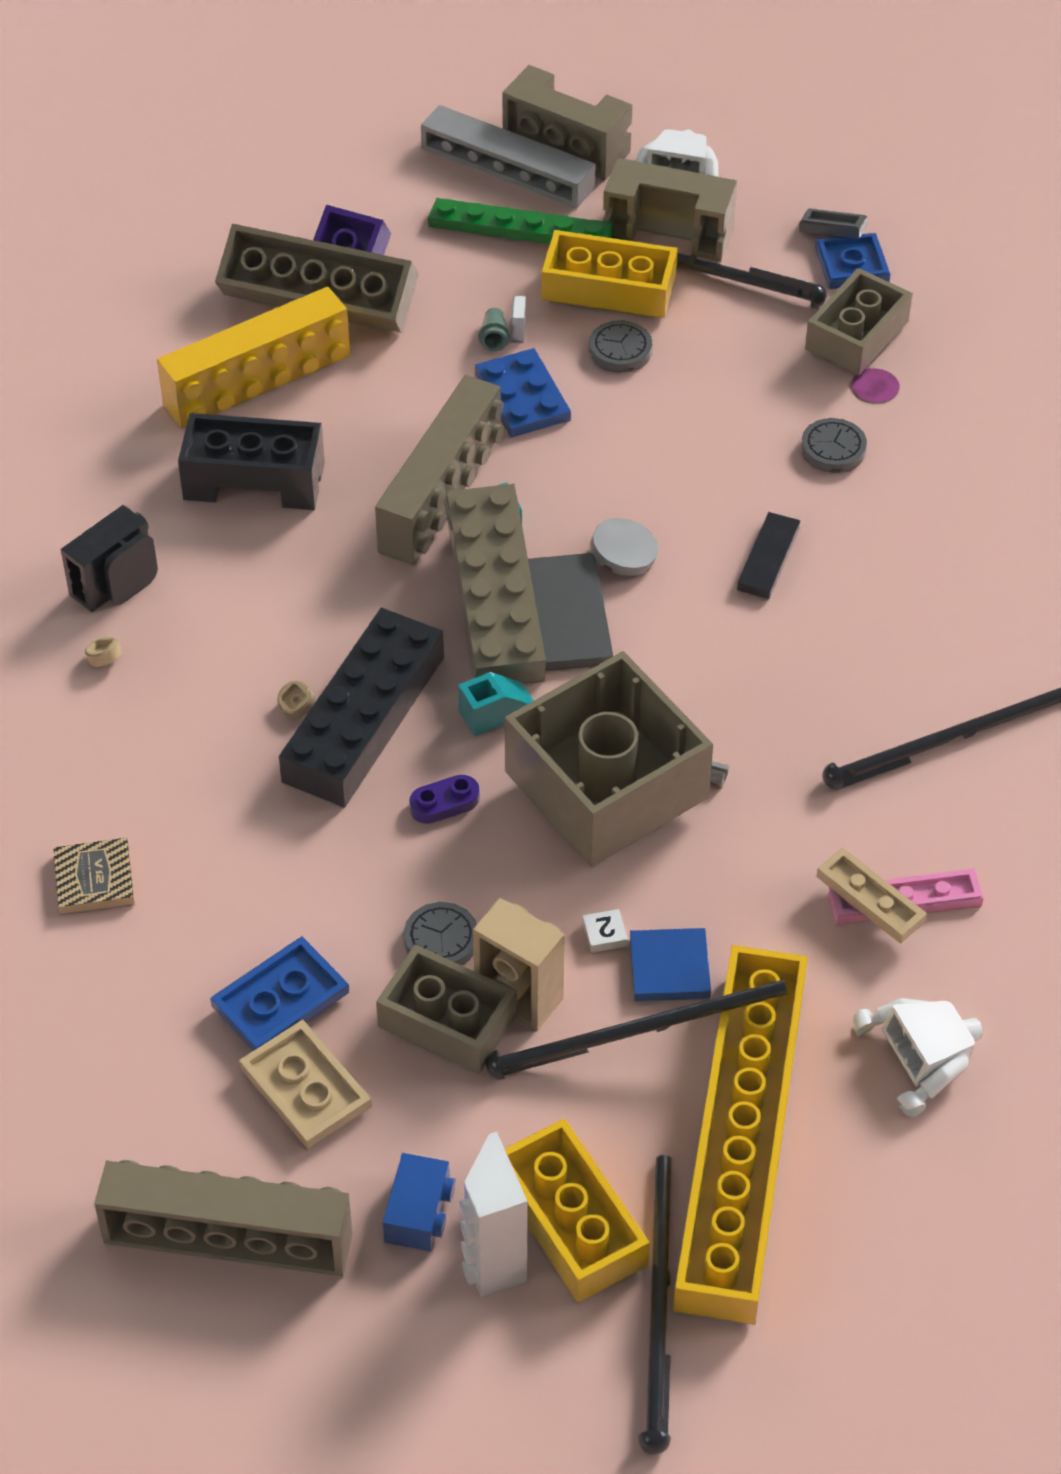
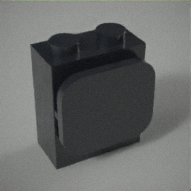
[60,505,158,613]

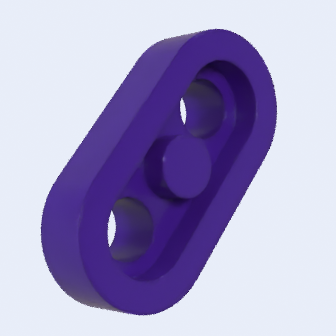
[409,775,480,824]

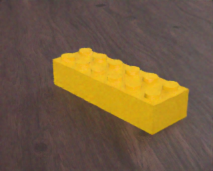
[156,287,350,429]

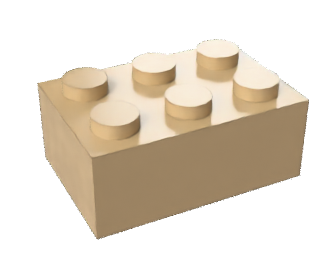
[473,897,565,1031]

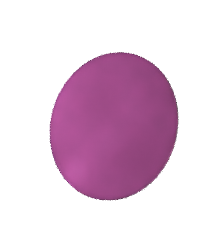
[851,368,900,403]

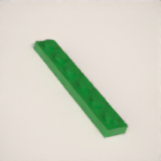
[428,198,613,244]

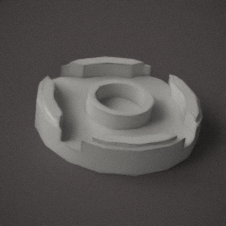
[590,518,658,576]

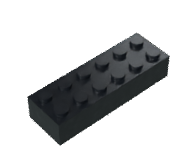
[279,607,444,808]

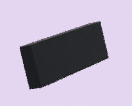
[737,512,801,599]

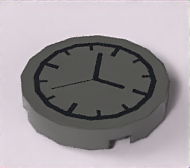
[589,320,653,372]
[801,418,867,472]
[403,902,477,966]

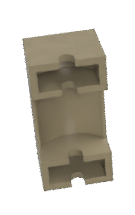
[502,65,632,180]
[603,158,737,262]

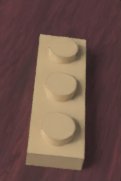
[816,847,927,944]

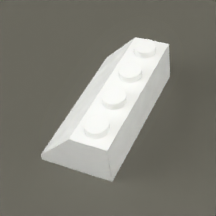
[459,1131,527,1298]

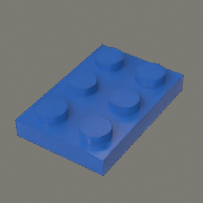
[475,348,571,438]
[210,936,350,1051]

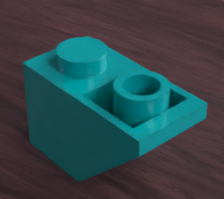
[458,672,534,736]

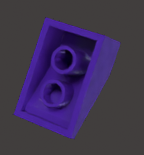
[313,204,392,255]

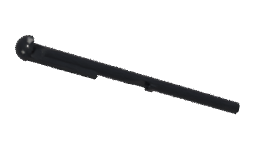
[611,235,827,308]
[822,687,1061,790]
[486,979,788,1079]
[638,1155,671,1455]

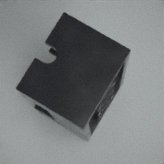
[178,413,325,510]

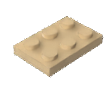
[239,1020,372,1149]

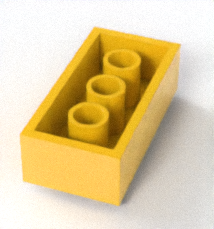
[541,230,678,318]
[504,1118,650,1303]

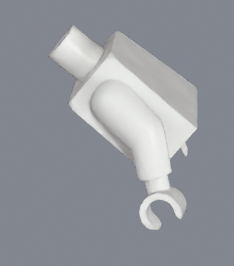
[635,129,719,177]
[853,998,983,1118]

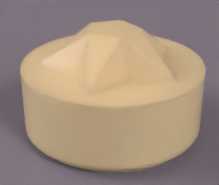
[84,637,122,667]
[277,681,315,718]

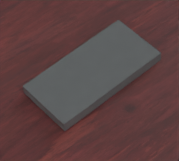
[528,553,613,670]

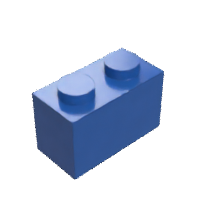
[383,1152,456,1252]

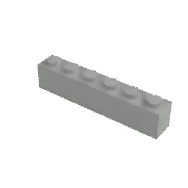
[421,105,596,208]

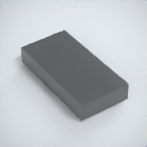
[799,208,867,239]

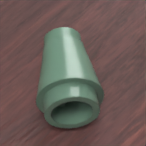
[478,308,510,352]

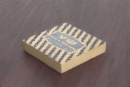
[53,837,135,915]

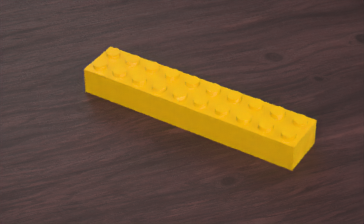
[673,945,808,1325]

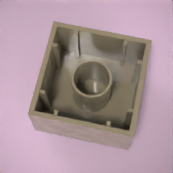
[505,651,713,867]

